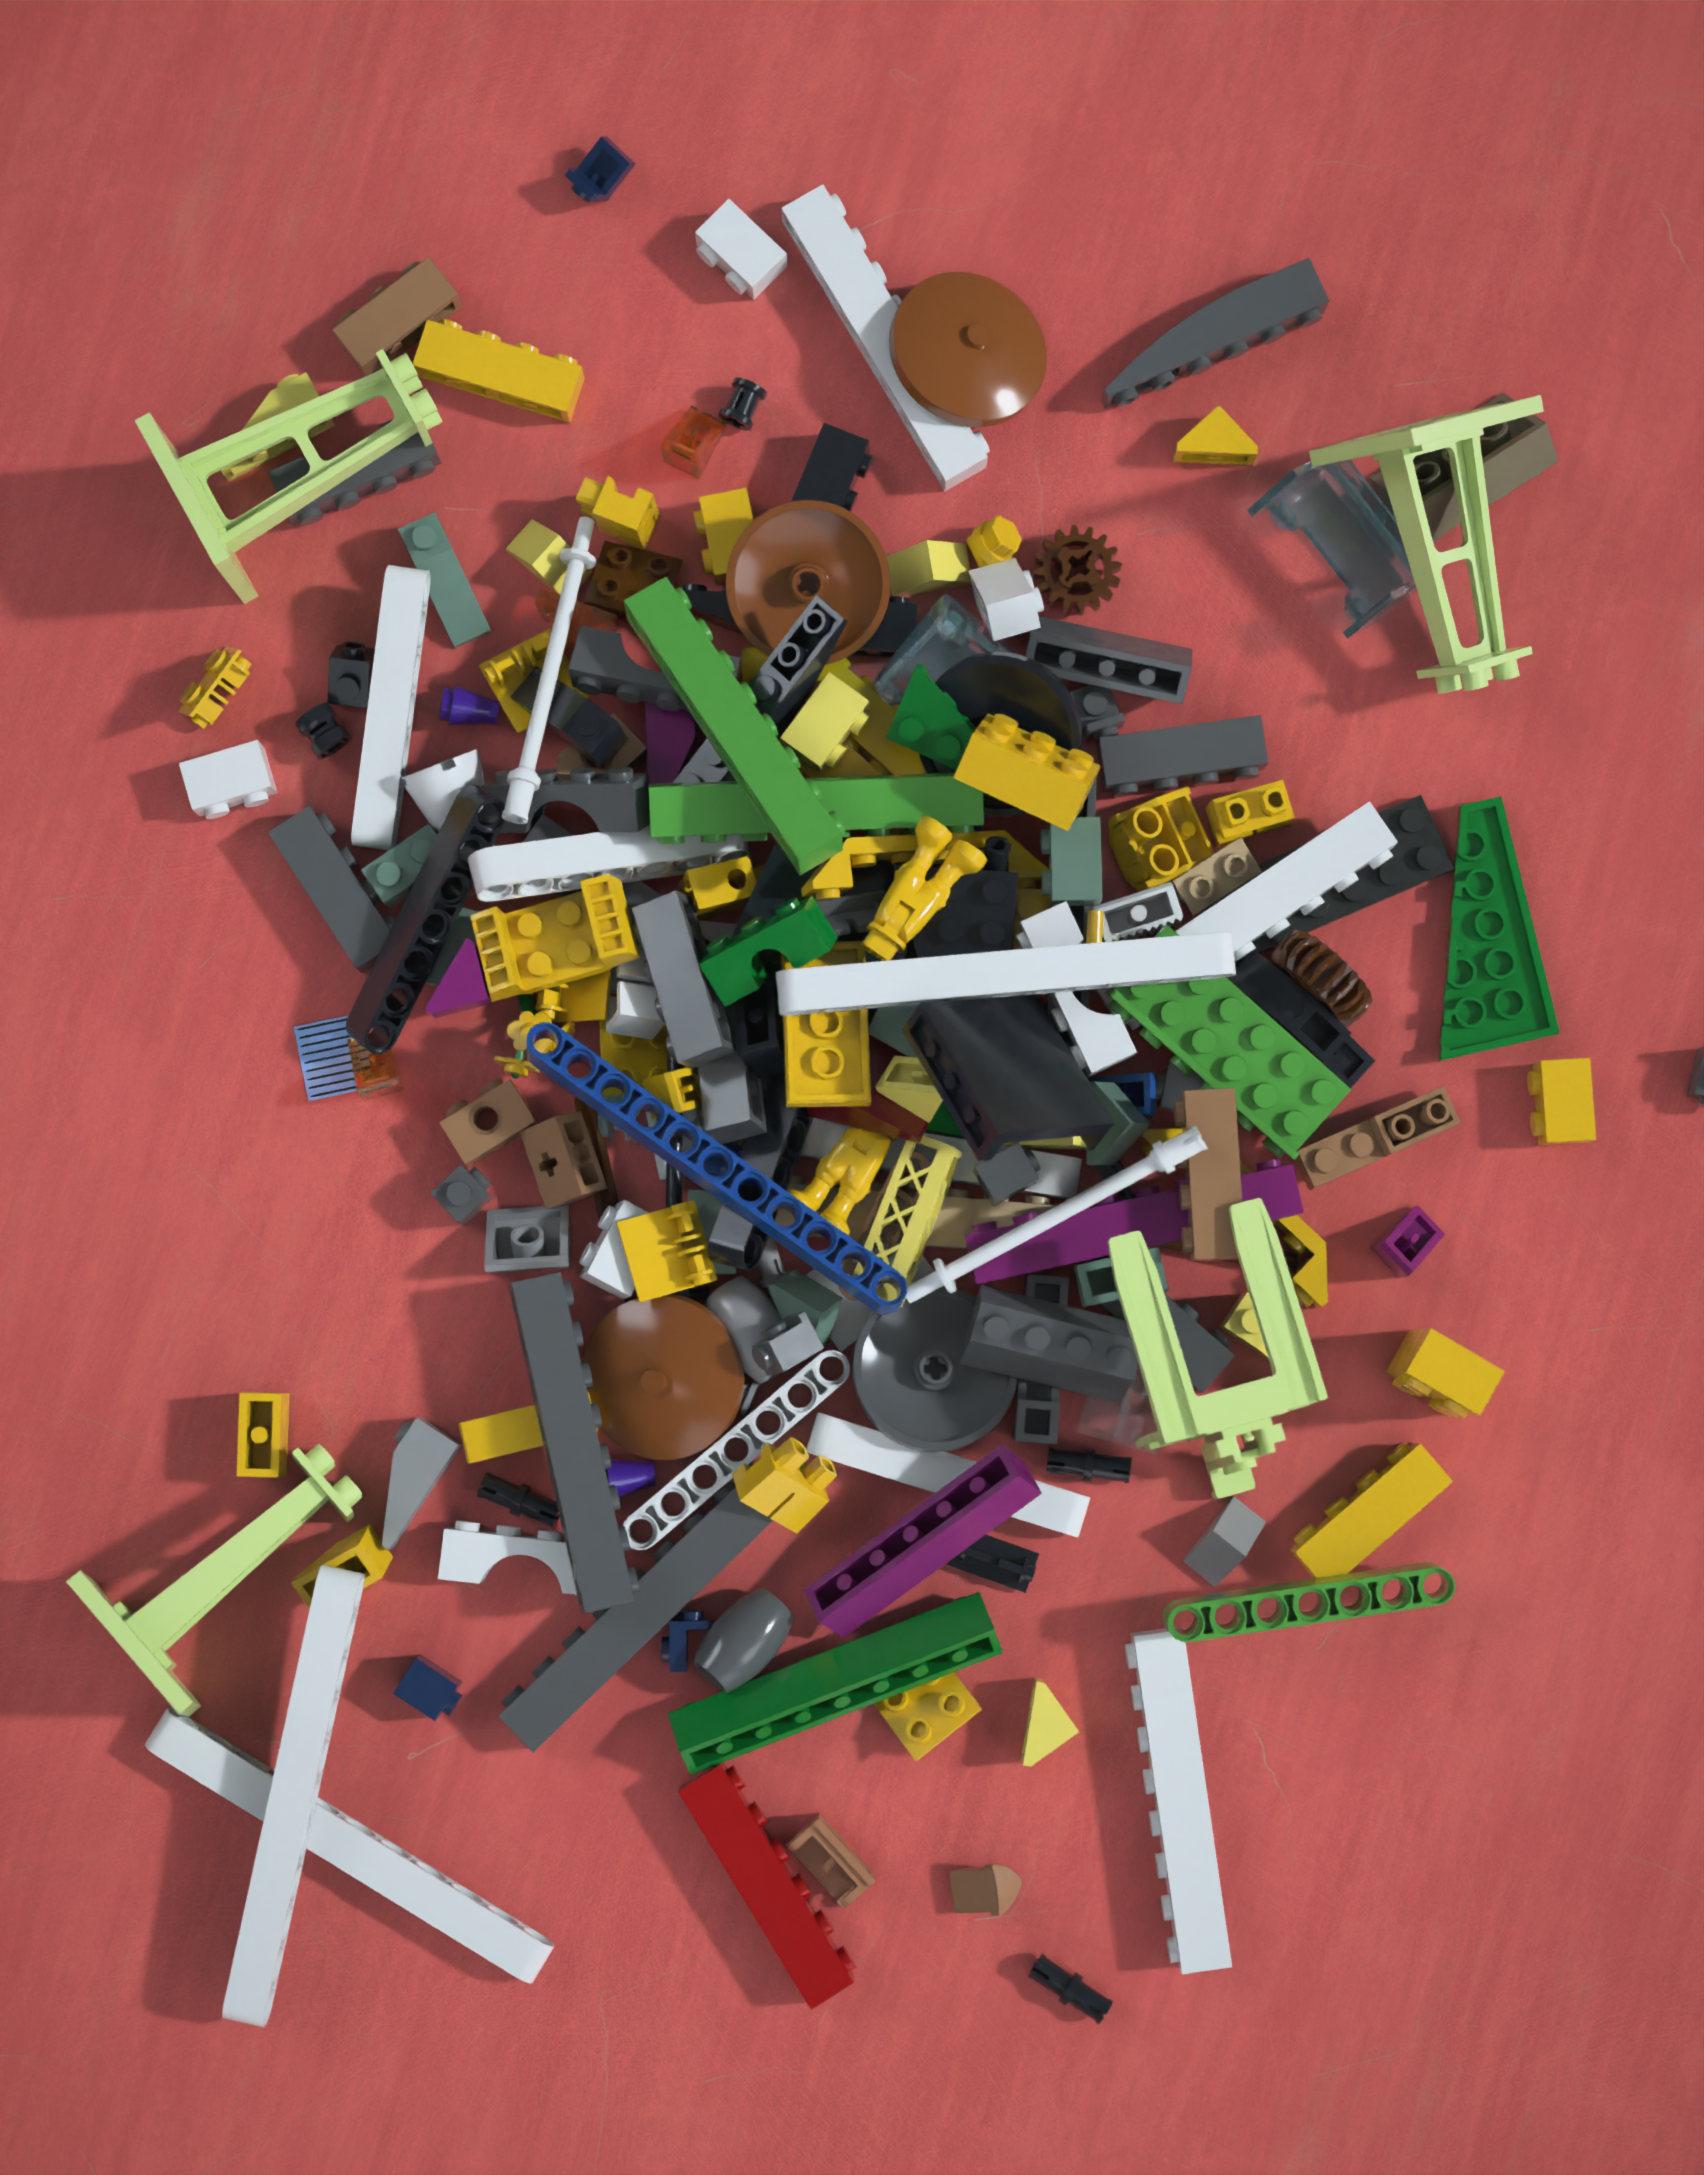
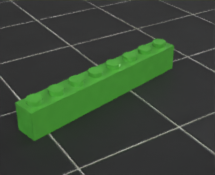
[624,577,845,875]
[649,773,984,844]

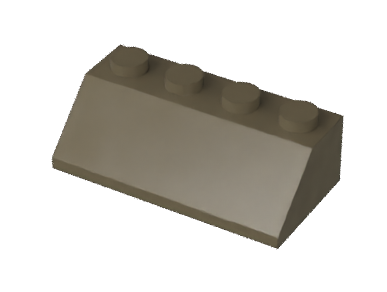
[1369,393,1558,541]

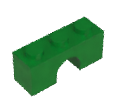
[699,895,838,1006]

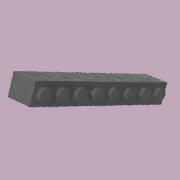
[508,1272,639,1614]
[499,1481,773,1752]

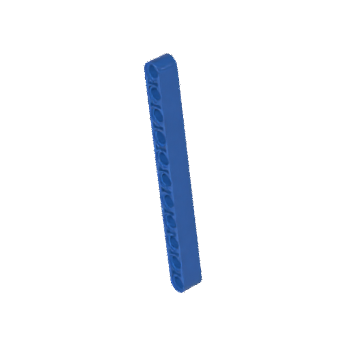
[526,1022,908,1315]

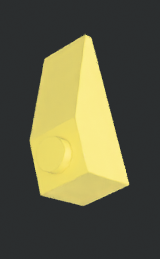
[221,372,335,482]

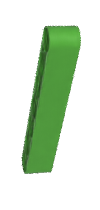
[1162,1562,1455,1642]

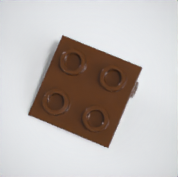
[584,541,683,619]

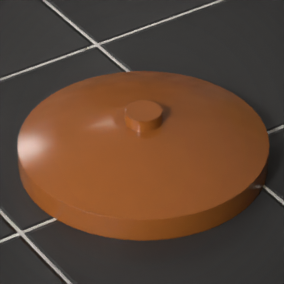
[889,272,1047,427]
[726,500,891,665]
[583,1294,744,1460]

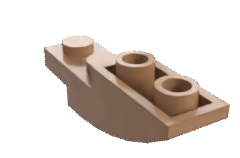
[1295,1086,1461,1190]

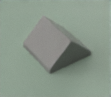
[484,1204,573,1274]

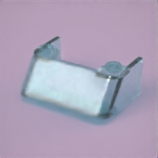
[1247,460,1417,639]

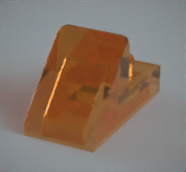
[534,588,619,655]

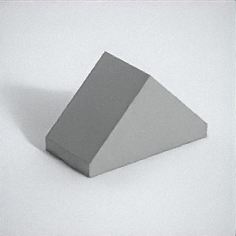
[1182,1496,1266,1587]

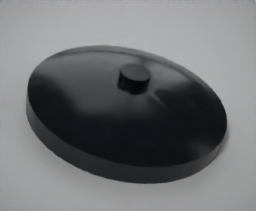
[919,652,1082,817]

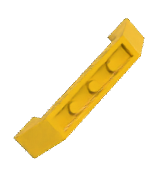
[801,830,1048,901]
[1138,1129,1328,1308]

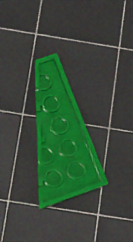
[1438,796,1560,1062]

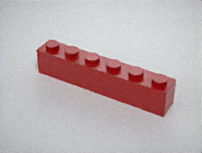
[678,1762,857,2010]

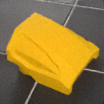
[1108,786,1214,892]

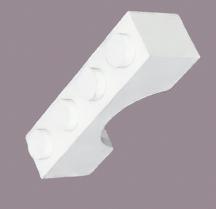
[1015,901,1137,1077]
[438,1520,577,1595]

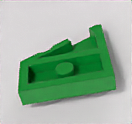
[886,663,976,770]

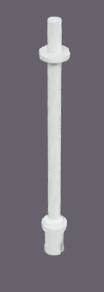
[502,517,596,824]
[905,1125,1208,1304]

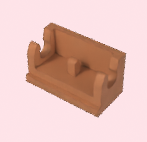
[786,1813,876,1908]

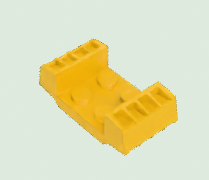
[470,874,641,1002]

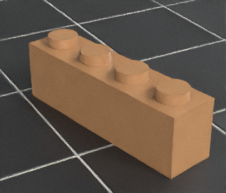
[1174,1088,1242,1261]

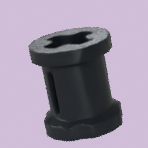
[718,377,767,431]

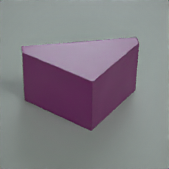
[424,938,492,1018]
[1370,1205,1445,1278]

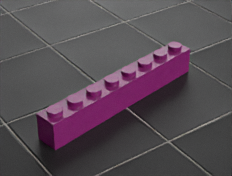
[964,1159,1304,1285]

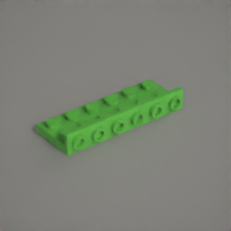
[1105,924,1352,1160]

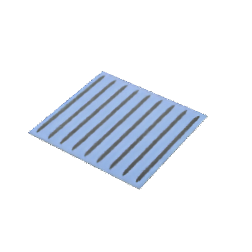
[294,1015,379,1101]

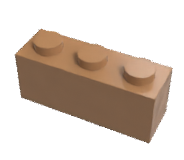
[332,257,463,376]

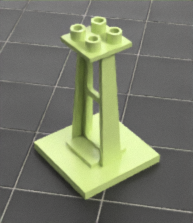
[135,349,443,604]
[1309,395,1544,694]
[67,1443,363,1717]

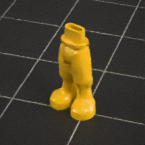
[861,816,987,961]
[787,1127,897,1236]

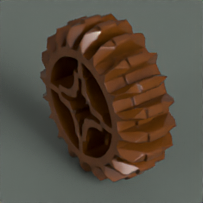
[1270,929,1373,1027]

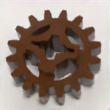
[1033,525,1122,616]

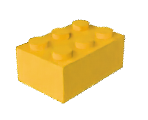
[953,714,1101,831]
[1385,1328,1505,1419]

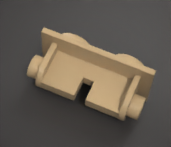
[1172,837,1262,916]

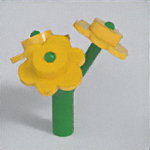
[494,993,575,1079]

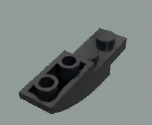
[1226,950,1375,1089]

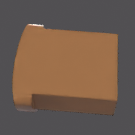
[950,1864,1022,1916]

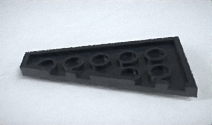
[893,864,1018,998]

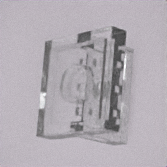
[1076,1364,1158,1455]

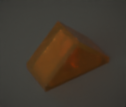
[661,406,727,479]
[347,1038,405,1101]

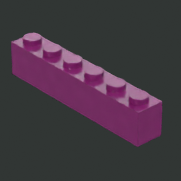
[803,1445,1042,1638]

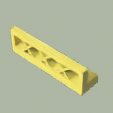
[852,1135,963,1307]

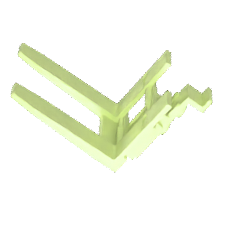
[1108,1198,1328,1500]

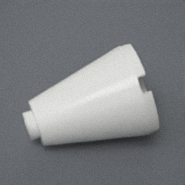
[402,749,494,849]

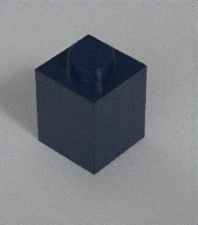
[393,1655,463,1721]

